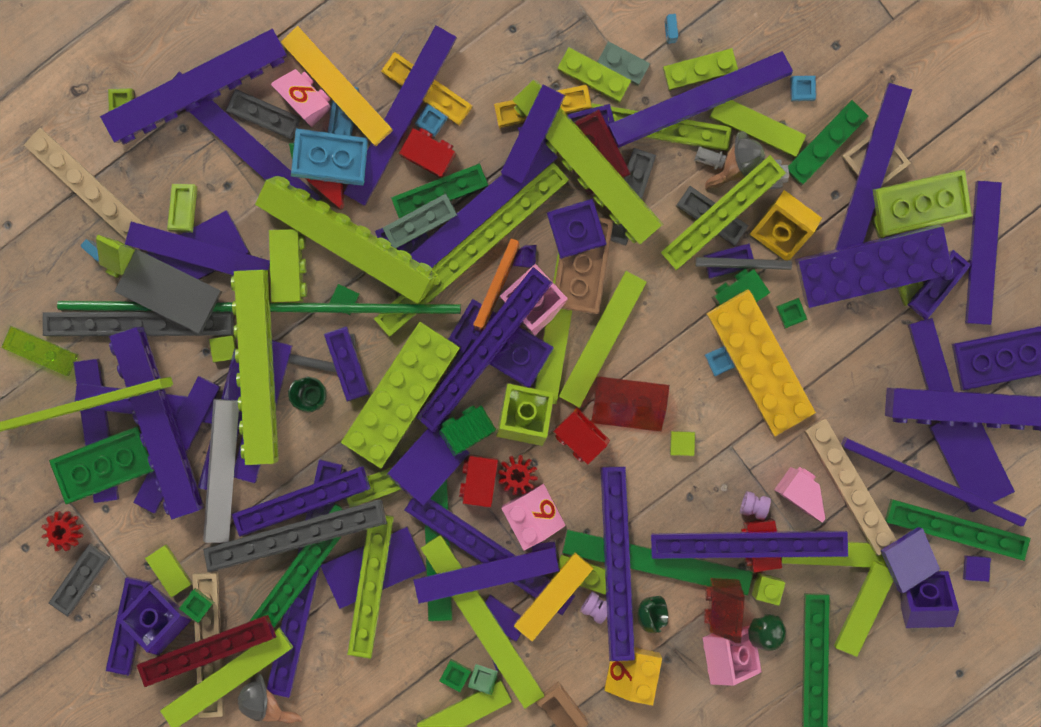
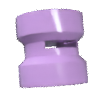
[740,491,771,521]
[580,591,607,625]

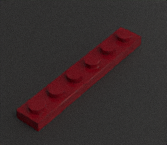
[136,615,276,688]

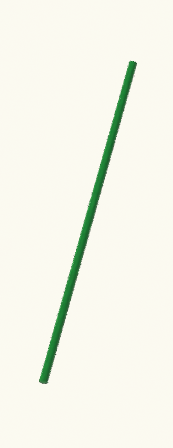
[57,301,461,314]

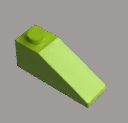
[96,235,136,278]

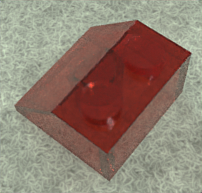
[704,578,745,643]

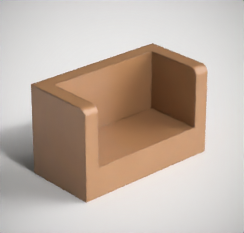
[536,681,588,727]

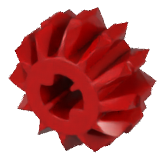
[498,455,538,495]
[41,511,84,551]

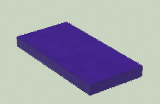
[146,210,250,280]
[448,299,554,388]
[952,326,1041,390]
[929,421,1015,513]
[320,526,426,609]

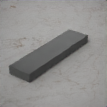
[610,148,656,246]

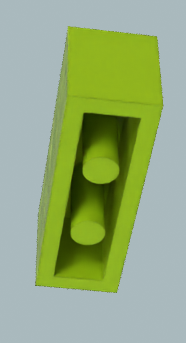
[269,229,307,303]

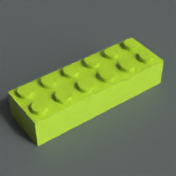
[341,322,461,469]

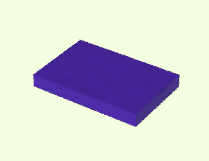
[386,427,469,507]

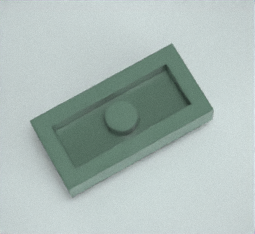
[598,41,650,86]

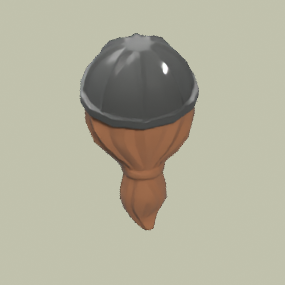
[705,131,765,190]
[238,673,302,724]

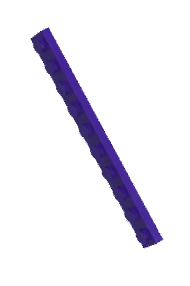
[267,459,343,698]

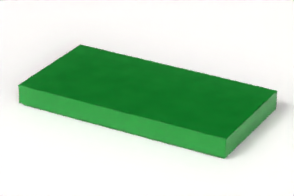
[49,426,155,505]

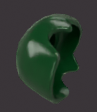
[288,376,327,413]
[637,596,668,633]
[748,614,786,651]

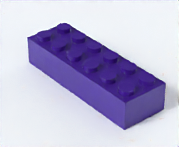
[795,225,953,308]

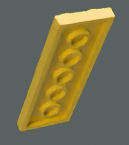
[706,289,816,436]

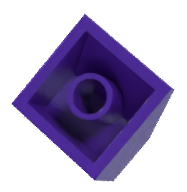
[900,571,959,628]
[117,584,192,655]

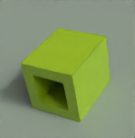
[752,572,786,606]

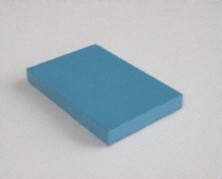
[291,128,368,186]

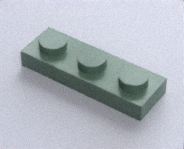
[383,194,458,249]

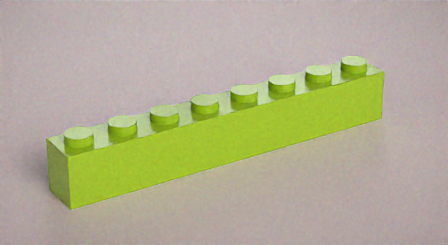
[512,80,664,244]
[255,176,438,304]
[231,270,279,465]

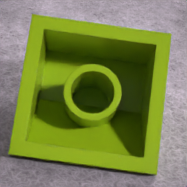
[496,384,554,446]

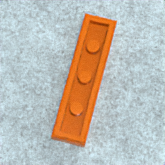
[473,238,520,333]

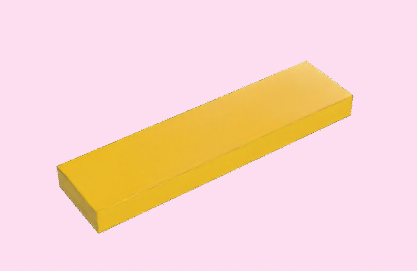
[381,52,473,126]
[494,84,592,128]
[514,552,593,641]

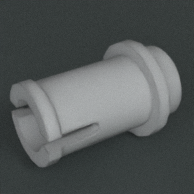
[694,146,726,170]

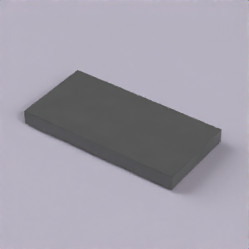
[114,249,223,334]

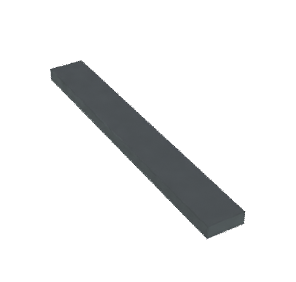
[43,312,234,336]
[203,500,387,572]

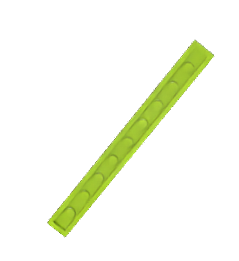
[374,162,569,337]

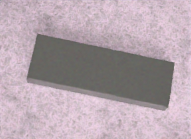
[226,89,302,140]
[676,186,749,246]
[48,544,110,617]

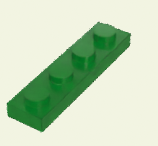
[788,100,869,186]
[391,163,488,219]

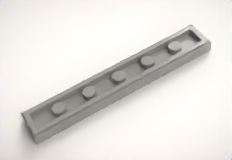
[203,399,239,543]

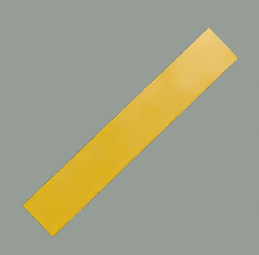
[281,26,393,146]

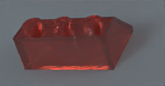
[591,376,670,432]

